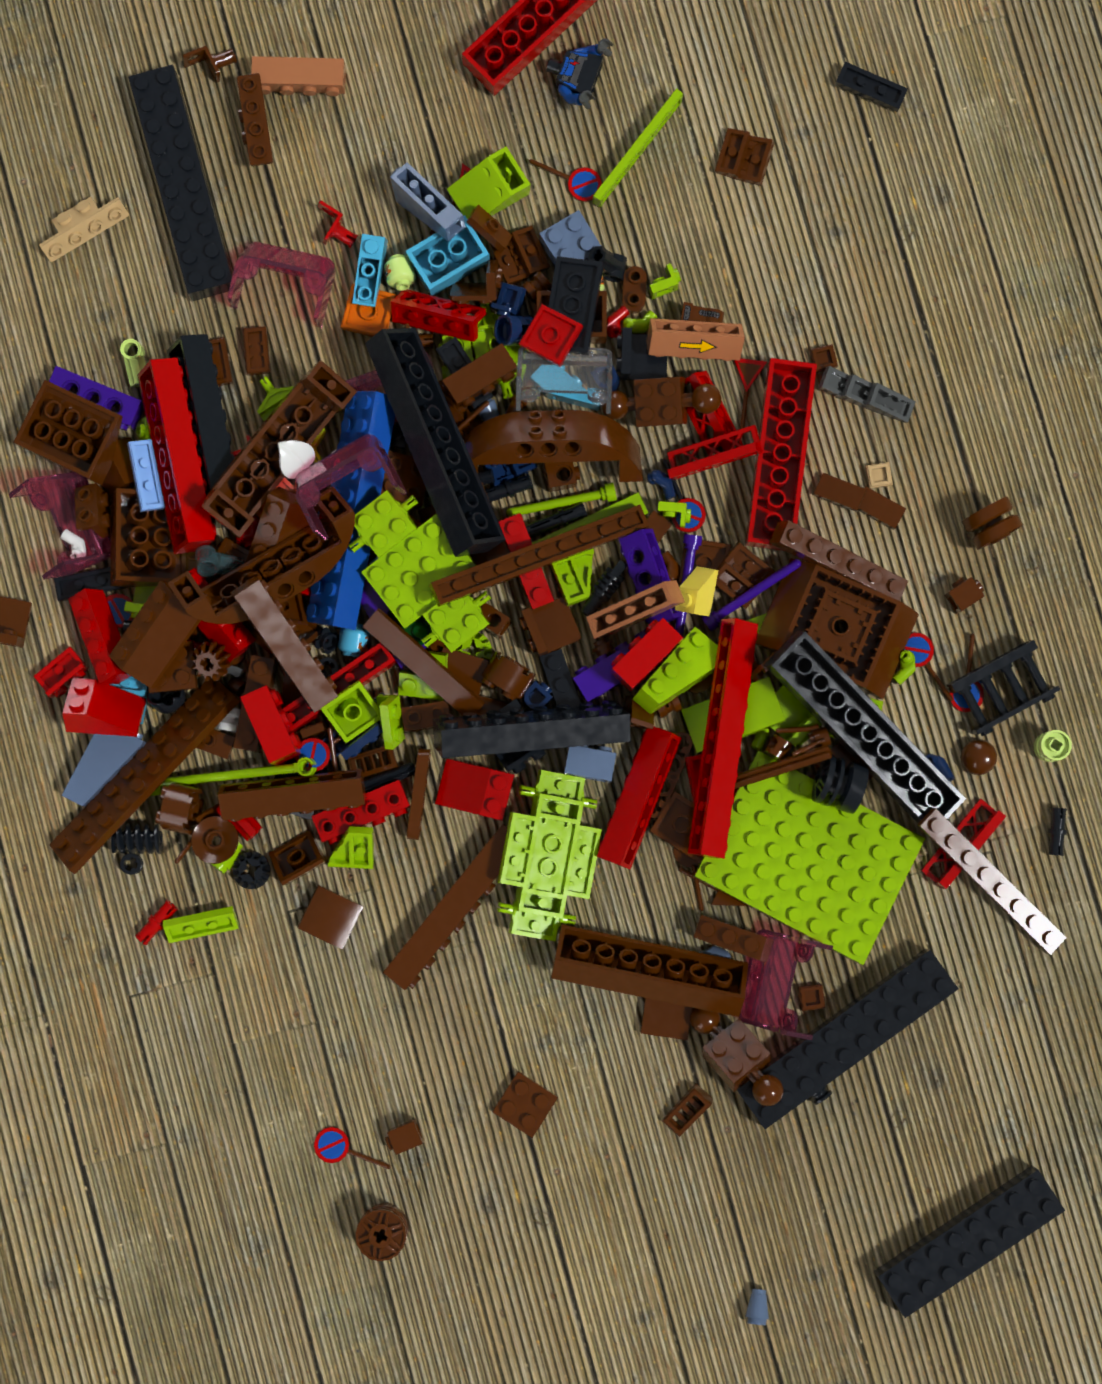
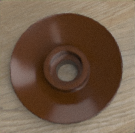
[191,816,239,864]

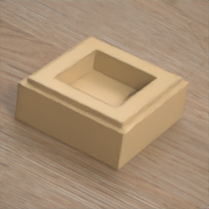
[865,462,893,489]

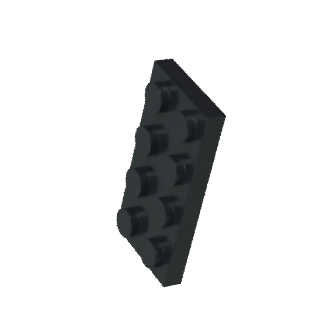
[548,256,604,355]

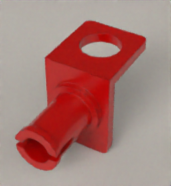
[318,200,358,248]

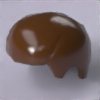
[960,739,997,776]

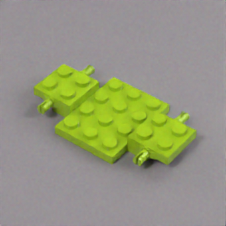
[349,490,492,653]
[497,769,602,942]

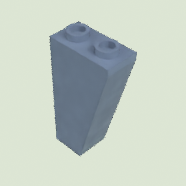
[390,162,465,241]
[61,733,147,807]

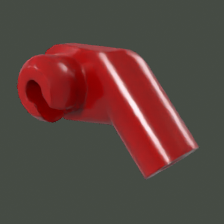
[607,305,630,338]

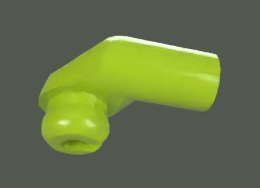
[623,310,658,334]
[892,650,916,685]
[751,728,770,751]

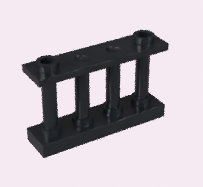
[946,640,1061,736]

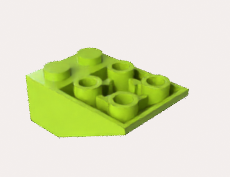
[447,146,531,219]

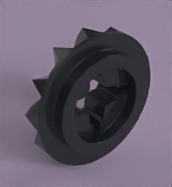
[232,851,270,889]

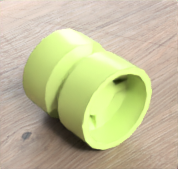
[1034,730,1072,762]

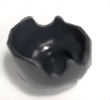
[147,690,186,714]

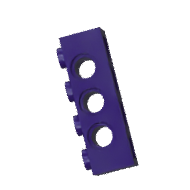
[49,366,144,431]
[619,528,683,625]

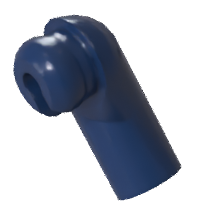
[647,470,676,500]

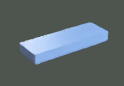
[127,439,165,512]

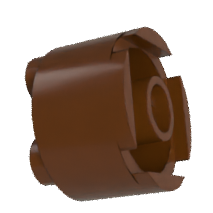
[481,650,536,700]
[155,783,204,835]

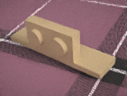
[39,196,129,262]

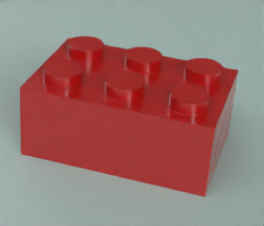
[611,618,683,693]
[240,685,303,766]

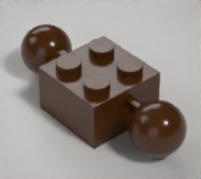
[600,377,721,427]
[690,1008,783,1106]

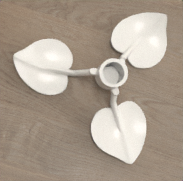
[278,440,337,521]

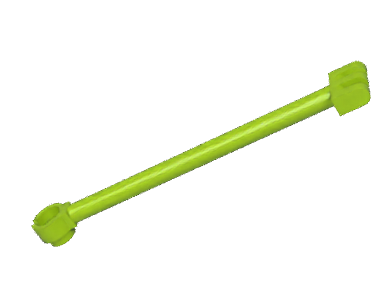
[150,757,317,796]

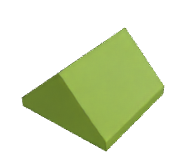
[321,680,381,743]

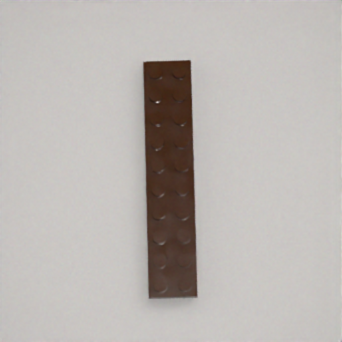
[49,678,240,874]

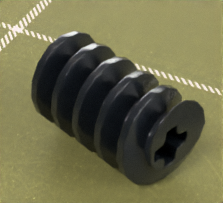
[111,824,164,854]

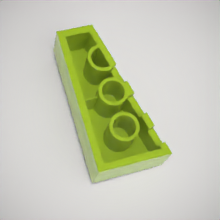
[633,627,718,714]

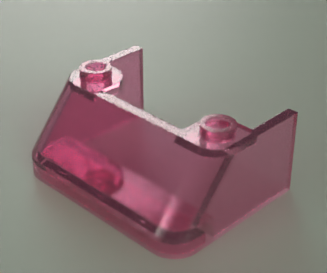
[227,242,336,328]
[295,434,407,540]
[8,472,111,580]
[739,929,833,1040]

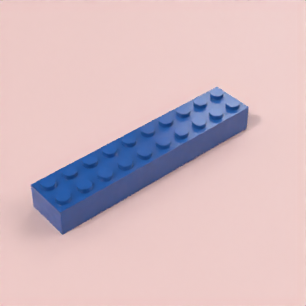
[307,391,395,630]

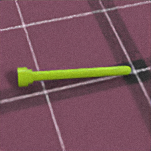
[506,482,617,516]

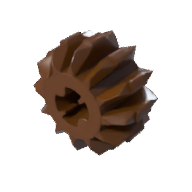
[190,641,232,681]

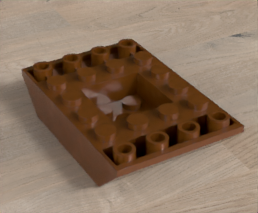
[756,558,919,700]

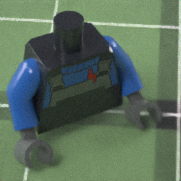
[546,38,614,109]

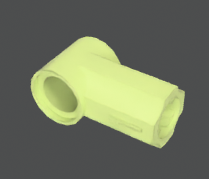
[120,339,146,388]

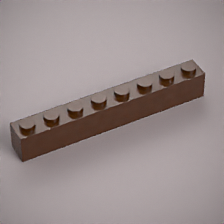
[383,824,508,990]

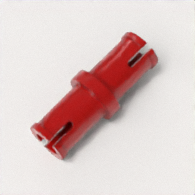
[135,900,178,945]

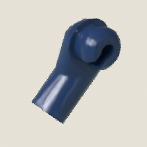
[926,754,955,781]

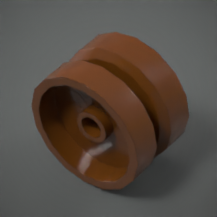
[962,496,1023,550]

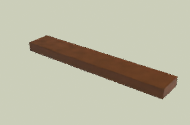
[363,608,485,716]

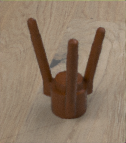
[776,724,831,756]

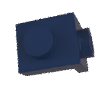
[490,283,526,316]

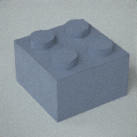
[539,210,601,266]
[564,745,617,783]

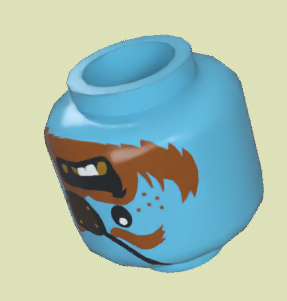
[338,623,370,657]

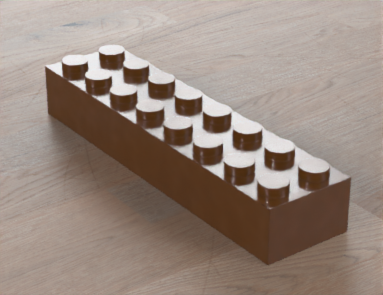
[551,924,748,1017]

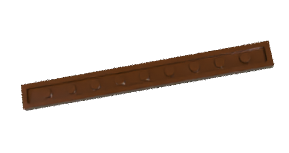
[429,505,650,607]

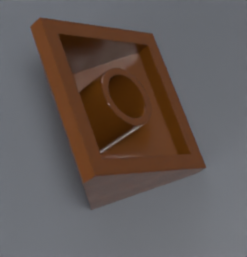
[102,437,135,499]
[269,830,328,885]

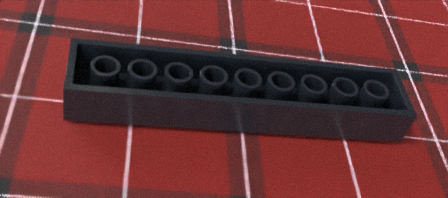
[128,64,237,301]
[365,328,506,557]
[764,631,966,823]
[737,949,959,1129]

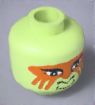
[384,254,416,291]

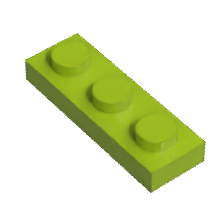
[163,906,239,943]

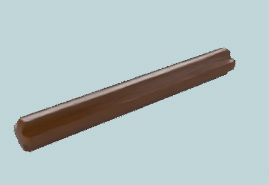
[735,745,832,789]

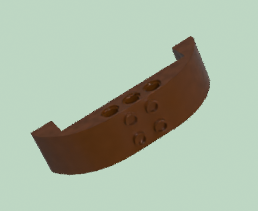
[201,360,357,538]
[463,409,643,482]
[167,486,355,624]

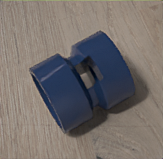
[494,315,533,347]

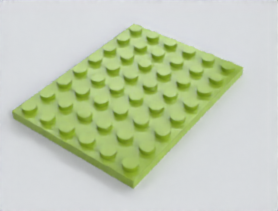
[694,751,925,965]

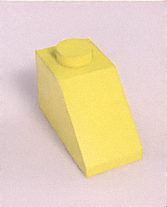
[675,566,718,616]

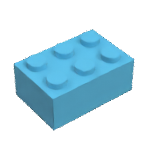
[405,215,490,296]

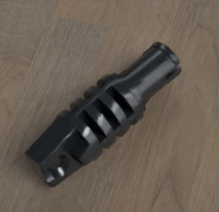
[580,560,627,616]

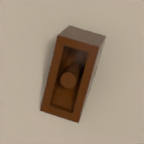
[623,692,654,729]

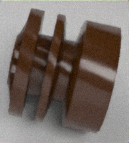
[355,1203,409,1261]

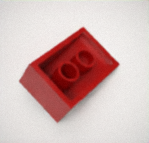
[62,678,146,737]
[435,759,515,821]

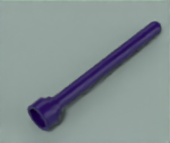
[675,534,703,642]
[701,559,801,632]

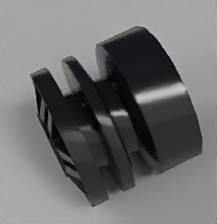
[812,755,869,814]

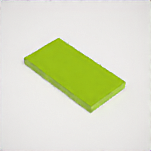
[681,677,786,754]

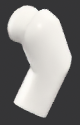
[60,529,87,562]

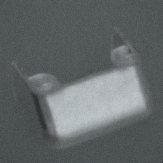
[516,348,612,414]

